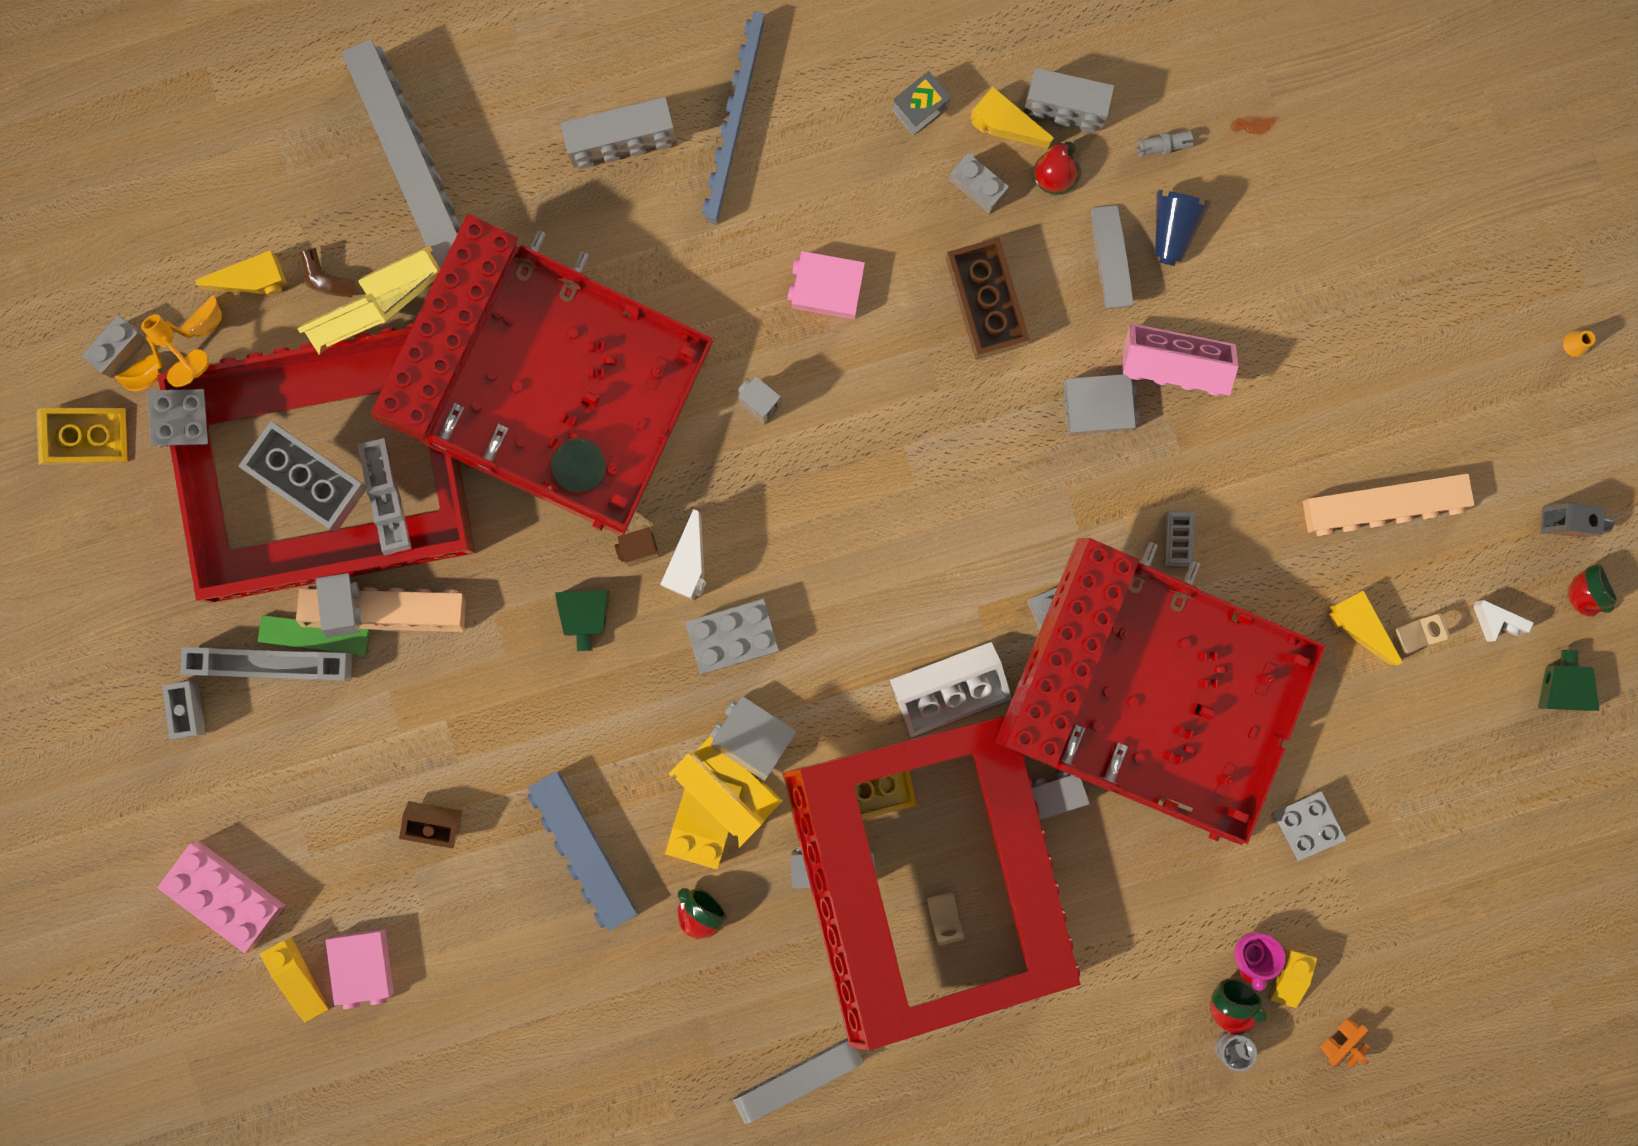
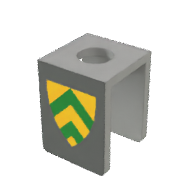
[892,71,951,135]

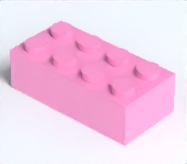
[1122,323,1239,396]
[157,841,286,953]

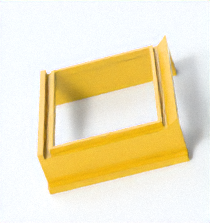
[669,736,783,848]

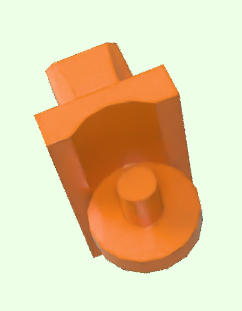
[1320,1018,1370,1068]

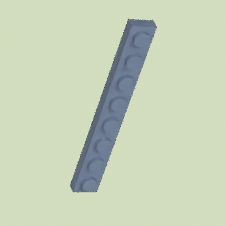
[702,11,765,225]

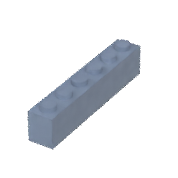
[527,771,639,931]

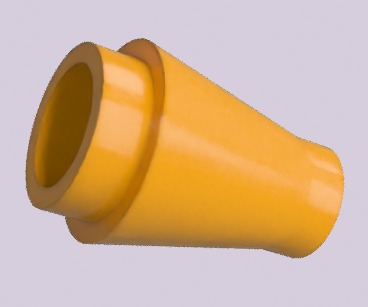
[1563,331,1595,357]

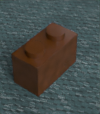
[614,527,660,567]
[399,801,462,849]

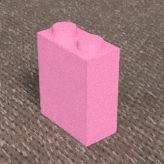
[787,251,865,320]
[326,929,394,1009]

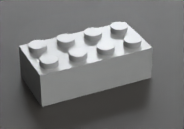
[560,97,677,169]
[238,421,366,532]

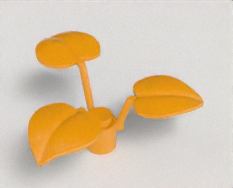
[115,295,222,391]

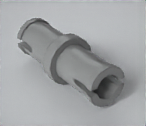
[1137,130,1193,157]

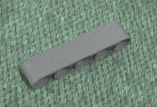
[732,1038,864,1125]

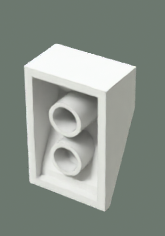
[660,509,707,600]

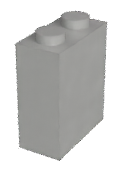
[1063,374,1139,436]
[710,696,797,781]

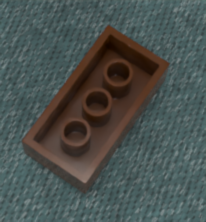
[946,237,1030,360]

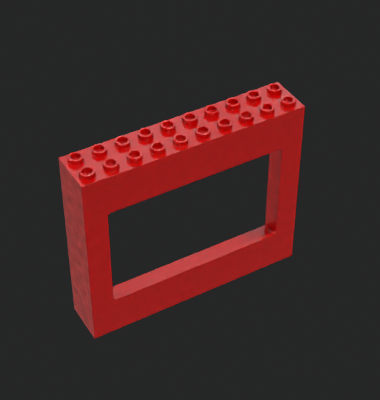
[157,323,476,603]
[782,716,1081,1051]

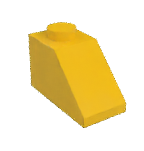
[1269,947,1317,1008]

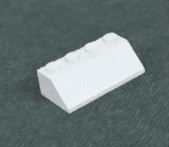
[890,642,1012,737]

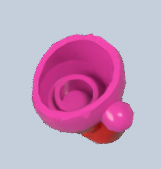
[1234,932,1285,991]

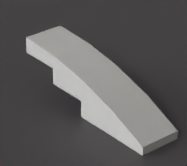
[1090,205,1133,310]
[358,438,412,555]

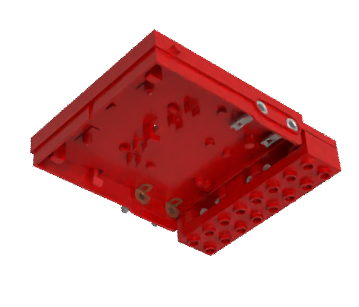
[371,213,713,536]
[995,538,1326,846]

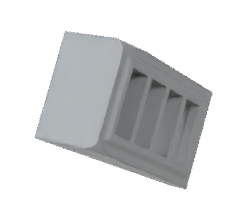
[1165,511,1195,567]

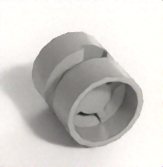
[1215,1031,1257,1072]

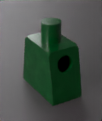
[555,590,609,652]
[1538,650,1599,711]

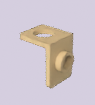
[1395,613,1450,654]
[927,892,965,945]

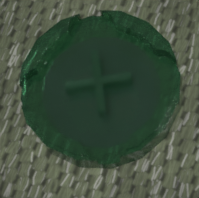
[550,438,606,493]

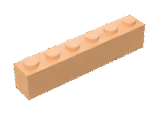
[1302,473,1474,537]
[296,586,466,632]

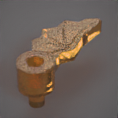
[1231,117,1275,135]

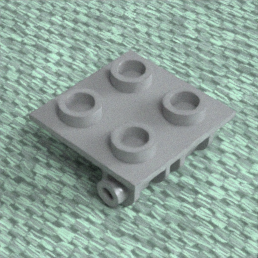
[147,389,208,448]
[1273,791,1347,861]

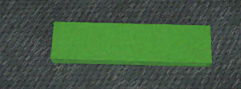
[258,615,370,656]

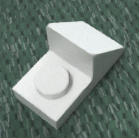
[1473,600,1533,642]

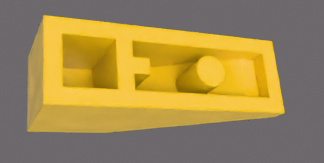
[970,87,1054,149]
[195,251,288,296]
[1329,591,1403,666]
[260,937,329,1023]

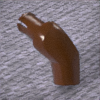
[299,248,355,298]

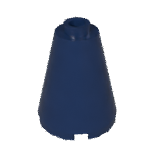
[1155,190,1210,266]

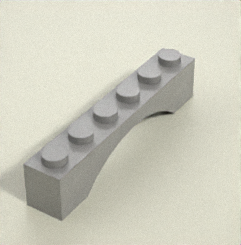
[180,647,353,681]

